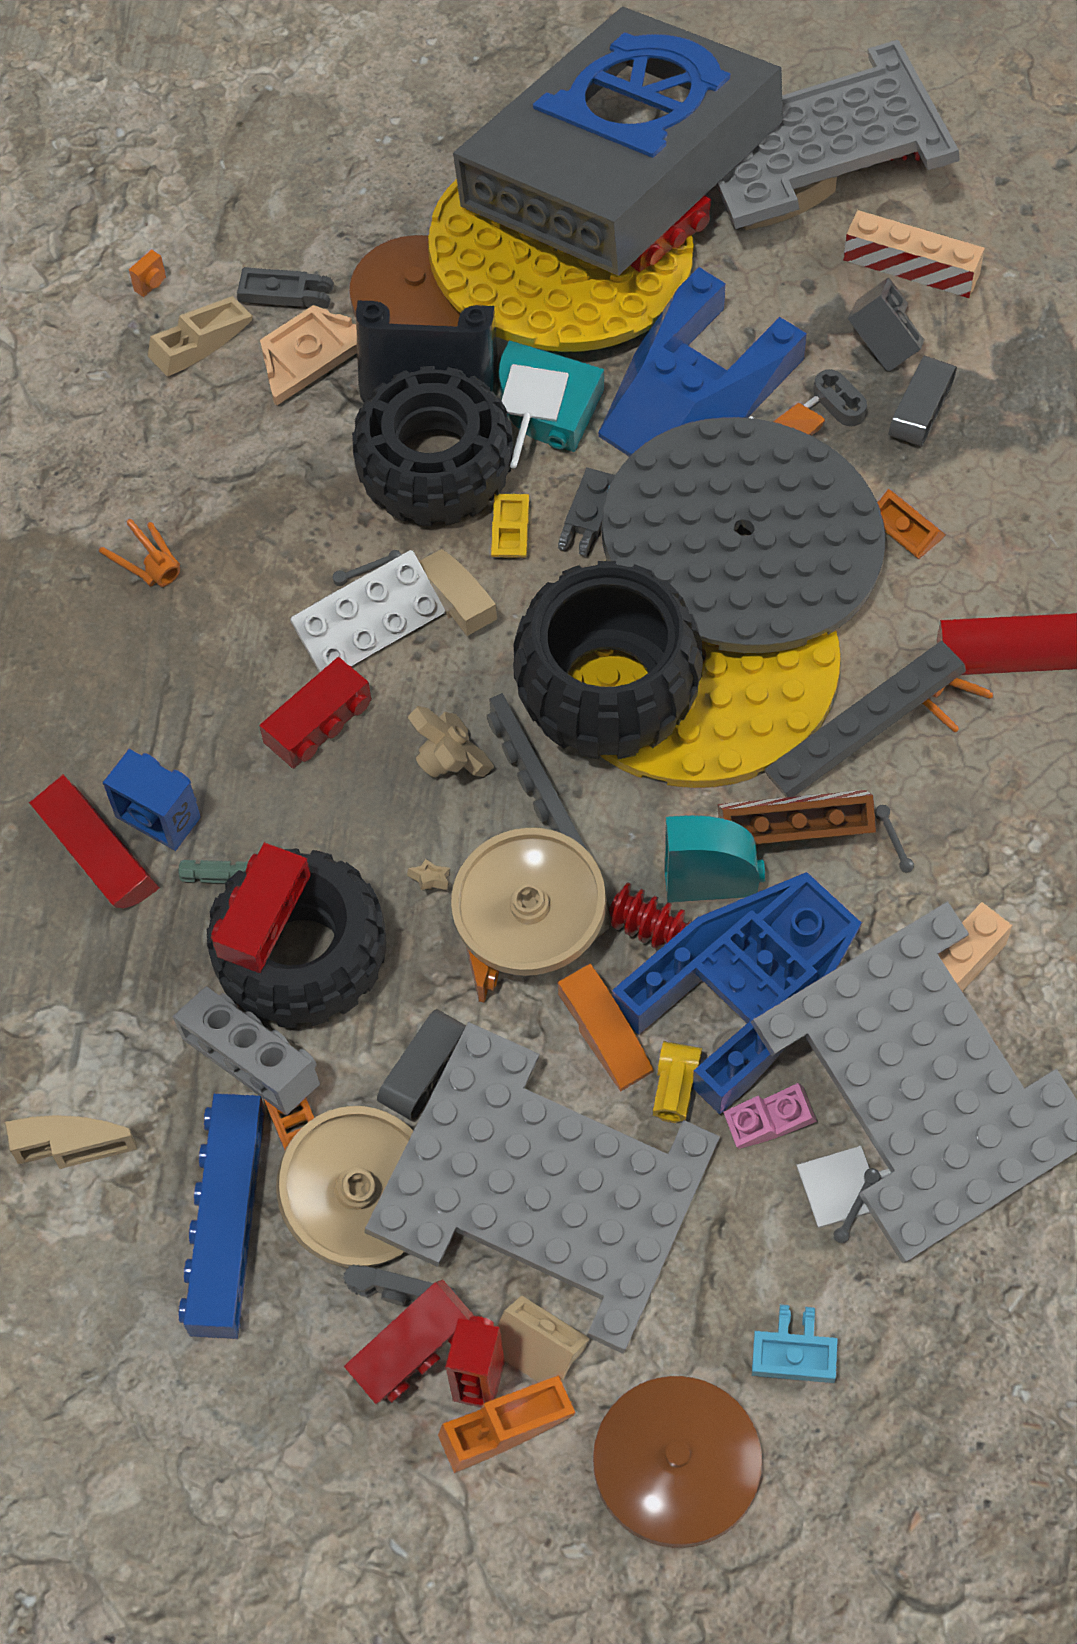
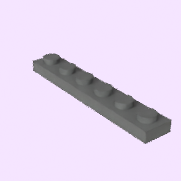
[765,640,966,798]
[486,693,587,850]

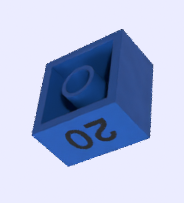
[103,749,201,851]

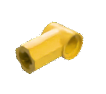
[653,1041,702,1123]

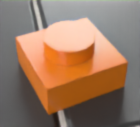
[129,249,166,297]

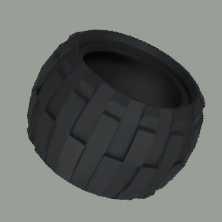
[513,561,703,759]

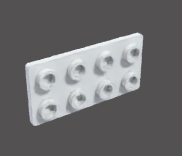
[290,550,445,673]

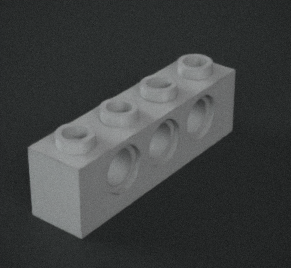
[173,986,320,1115]

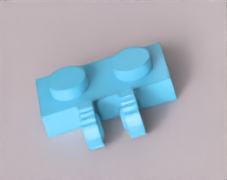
[751,1305,838,1383]

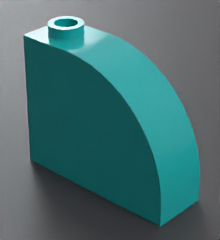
[499,340,604,452]
[664,815,765,903]

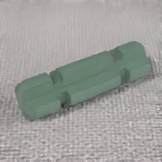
[178,860,248,883]

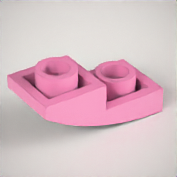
[723,1083,817,1149]

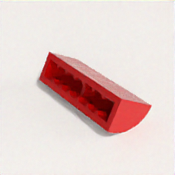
[936,613,1077,675]
[29,774,160,908]

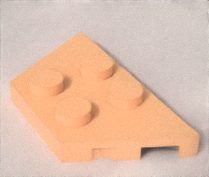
[260,305,357,405]

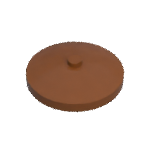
[350,235,460,326]
[593,1376,762,1548]

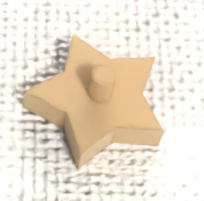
[407,859,450,890]

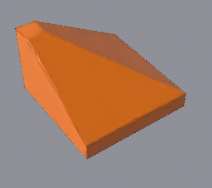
[774,402,825,436]

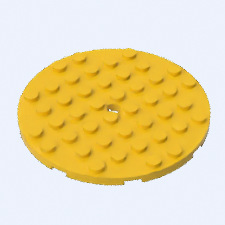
[428,178,693,352]
[568,560,840,788]

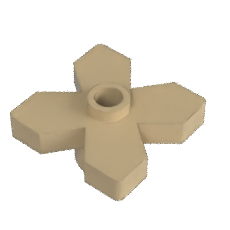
[408,706,494,777]

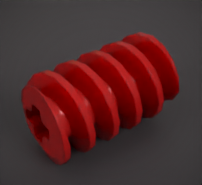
[609,882,692,950]

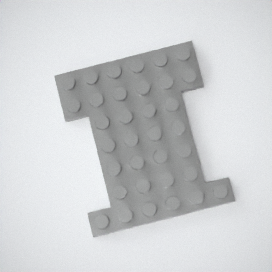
[716,40,960,229]
[751,901,1077,1263]
[365,1022,720,1354]

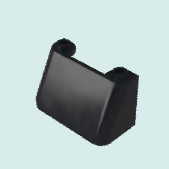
[356,300,498,402]

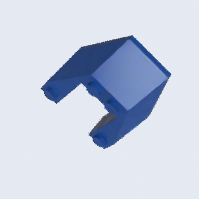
[598,267,807,457]
[612,872,862,1115]

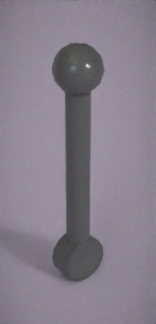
[332,550,402,586]
[875,805,914,873]
[834,1168,880,1243]

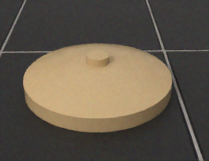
[451,828,606,976]
[276,1106,413,1268]

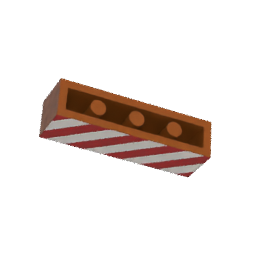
[717,790,876,844]

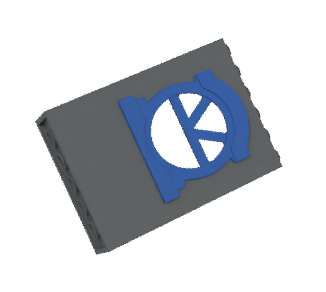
[453,6,783,276]

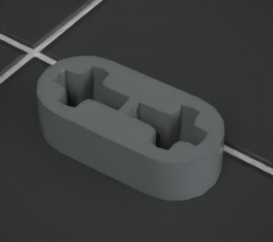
[814,369,867,426]

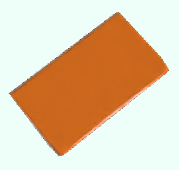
[877,489,946,559]

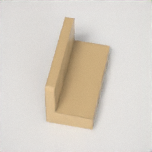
[497,1295,590,1382]

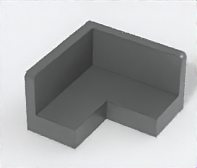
[848,277,924,371]

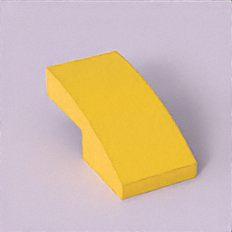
[491,494,529,558]

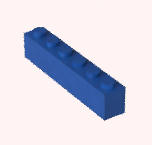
[179,1093,265,1339]

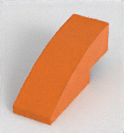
[557,963,653,1092]
[438,1375,576,1473]

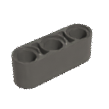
[889,355,957,447]
[377,1009,466,1121]

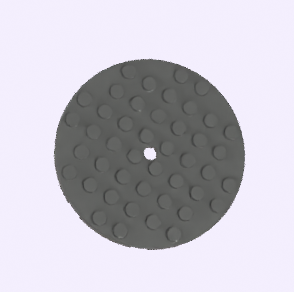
[601,417,885,653]

